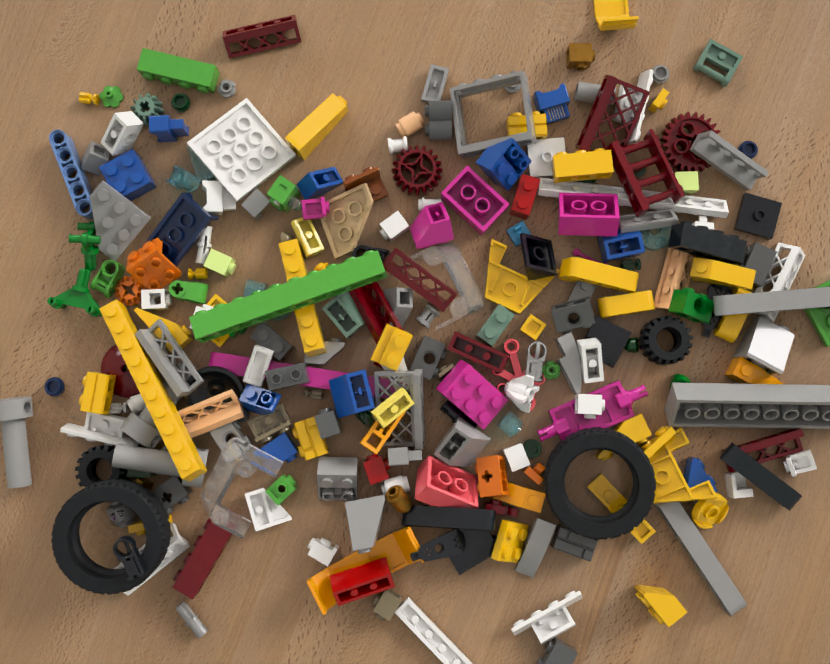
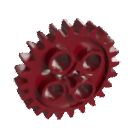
[660,112,722,172]

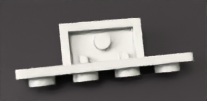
[612,69,654,144]
[60,412,142,447]
[511,591,583,645]

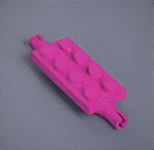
[537,380,648,442]

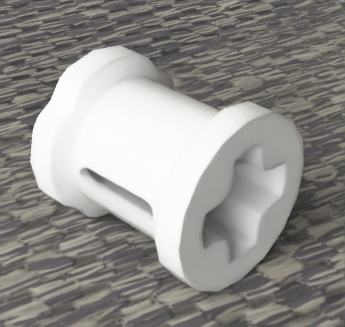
[388,136,408,155]

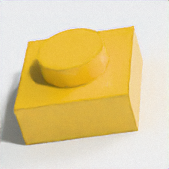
[648,88,670,113]
[519,314,546,341]

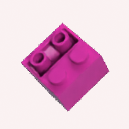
[410,202,454,249]

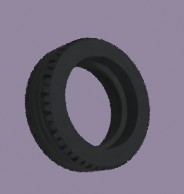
[544,427,656,540]
[51,478,171,595]

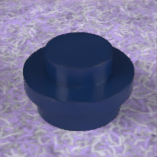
[738,141,758,159]
[44,377,65,396]

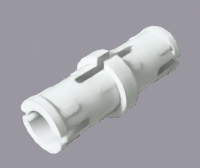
[195,226,213,265]

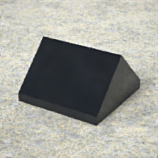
[520,233,557,280]

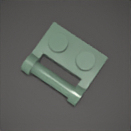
[692,39,743,87]

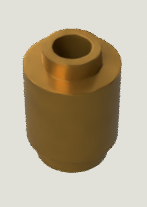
[385,485,412,513]

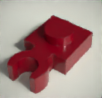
[484,499,519,517]

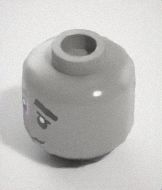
[106,502,136,528]

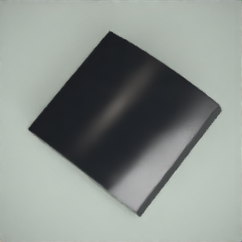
[584,316,632,368]

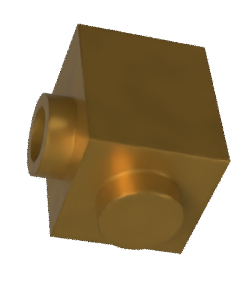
[566,43,595,71]

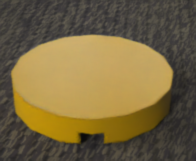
[691,493,729,529]

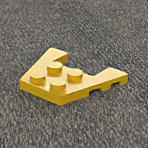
[484,239,560,315]
[649,427,717,504]

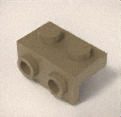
[247,403,293,444]

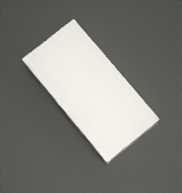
[243,344,274,388]

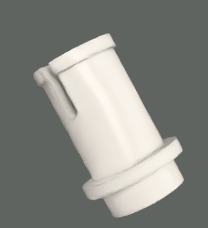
[418,197,441,211]

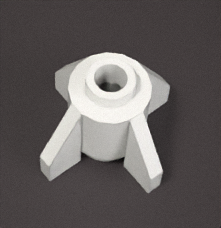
[504,375,540,413]

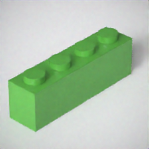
[137,48,220,94]

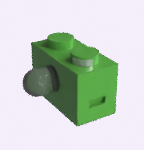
[267,175,302,213]

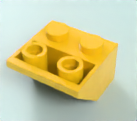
[634,584,687,627]

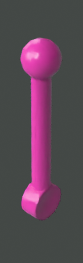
[572,248,609,265]

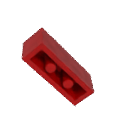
[330,557,395,606]

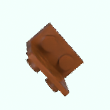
[342,166,388,203]

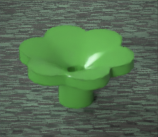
[100,86,124,108]

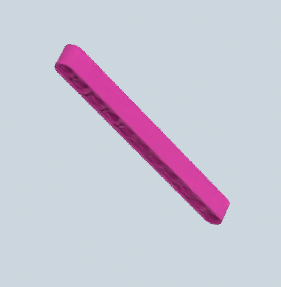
[209,352,407,399]

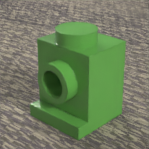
[265,474,298,506]

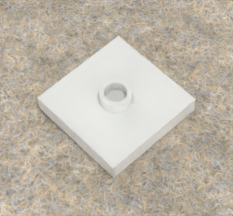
[526,137,566,178]

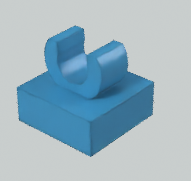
[506,220,531,247]

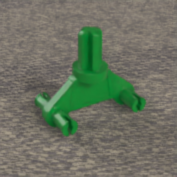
[69,221,101,271]
[47,268,102,317]

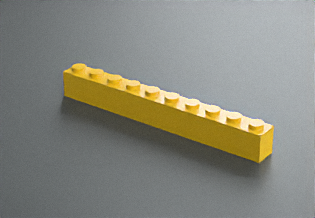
[99,299,207,482]

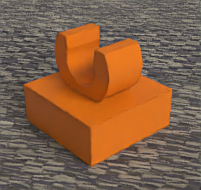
[522,462,545,485]

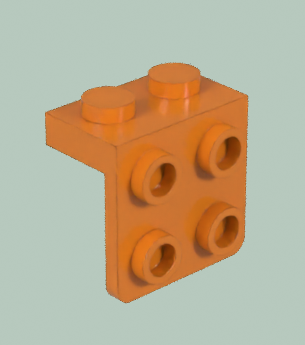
[126,237,181,289]

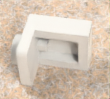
[783,449,817,477]

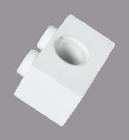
[100,111,144,155]
[577,337,604,383]

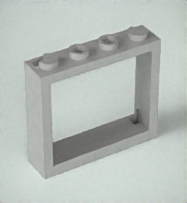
[450,70,537,159]

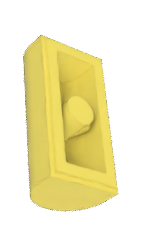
[291,217,324,258]
[371,387,415,428]

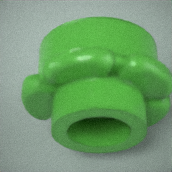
[542,361,561,380]

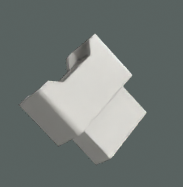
[202,180,236,215]

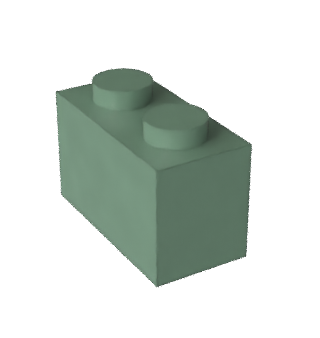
[475,304,515,347]

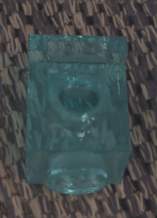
[496,411,523,438]

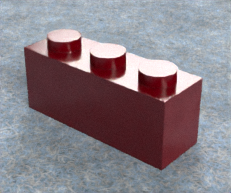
[447,331,510,373]

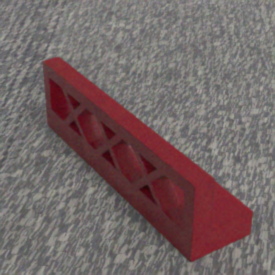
[222,15,301,59]
[382,247,457,312]
[349,281,403,344]
[721,428,804,472]

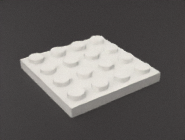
[187,98,296,202]

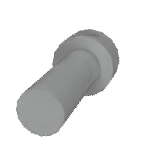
[120,360,192,449]
[0,396,33,488]
[112,444,209,488]

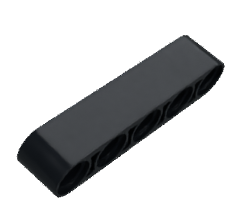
[719,442,802,511]
[401,505,496,531]

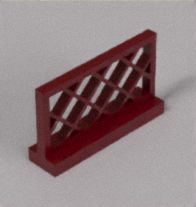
[575,75,650,152]

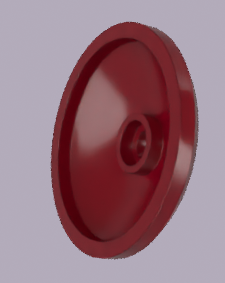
[101,344,159,398]

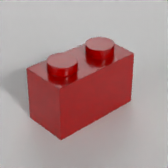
[509,174,540,220]

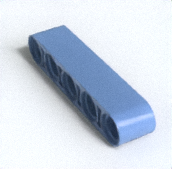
[49,129,94,220]

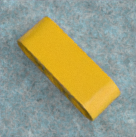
[713,287,752,343]
[597,290,655,318]

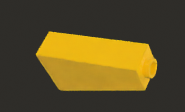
[285,93,348,161]

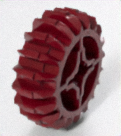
[391,145,443,197]

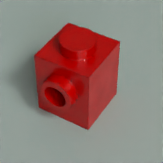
[363,454,390,485]

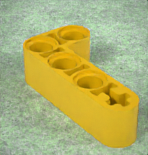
[558,257,639,293]

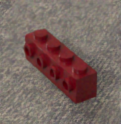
[172,515,237,600]

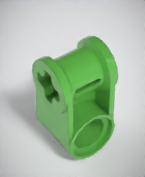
[90,260,125,298]
[169,280,209,304]

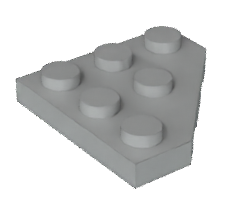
[90,180,151,261]

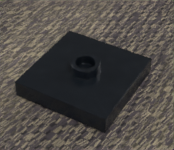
[734,193,782,240]

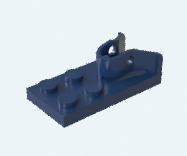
[141,193,219,267]

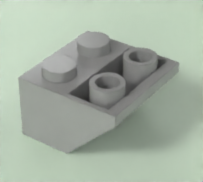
[434,417,491,467]
[317,457,358,501]

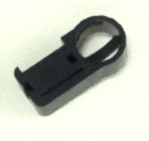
[113,536,146,580]

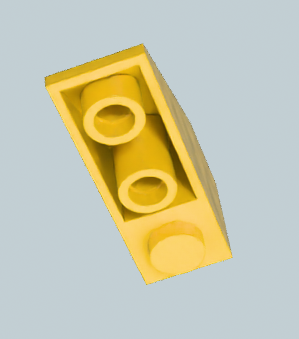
[594,413,652,461]

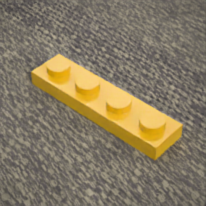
[587,473,656,544]

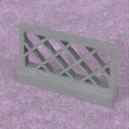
[374,369,425,449]

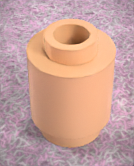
[395,111,424,138]

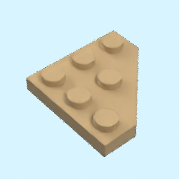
[320,183,374,259]

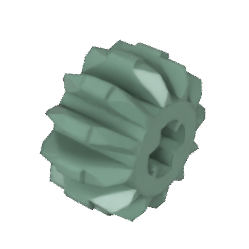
[130,93,164,127]

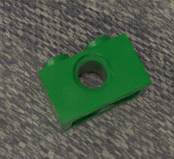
[668,287,714,324]

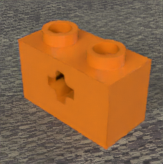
[475,455,509,498]

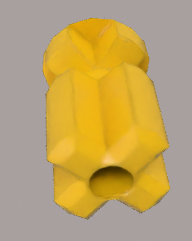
[78,92,100,105]
[188,267,208,280]

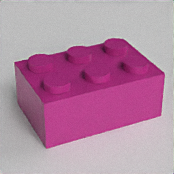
[440,165,510,236]
[558,193,620,237]
[436,359,508,430]

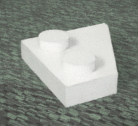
[245,488,292,531]

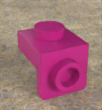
[301,197,330,220]

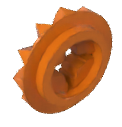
[114,276,146,306]

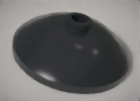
[185,366,244,415]

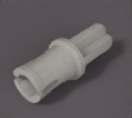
[176,601,208,639]

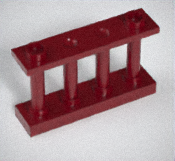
[607,129,685,218]

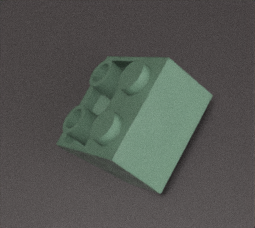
[322,291,366,339]

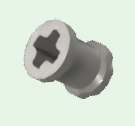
[415,304,440,329]

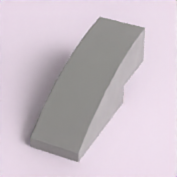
[555,332,582,394]
[515,517,556,578]

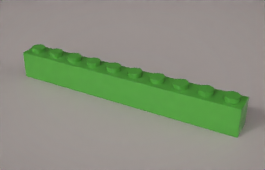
[189,250,388,343]

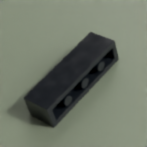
[668,221,747,265]

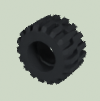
[638,315,693,365]
[75,445,127,488]

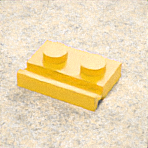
[370,323,413,371]

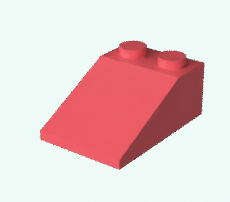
[415,456,478,509]

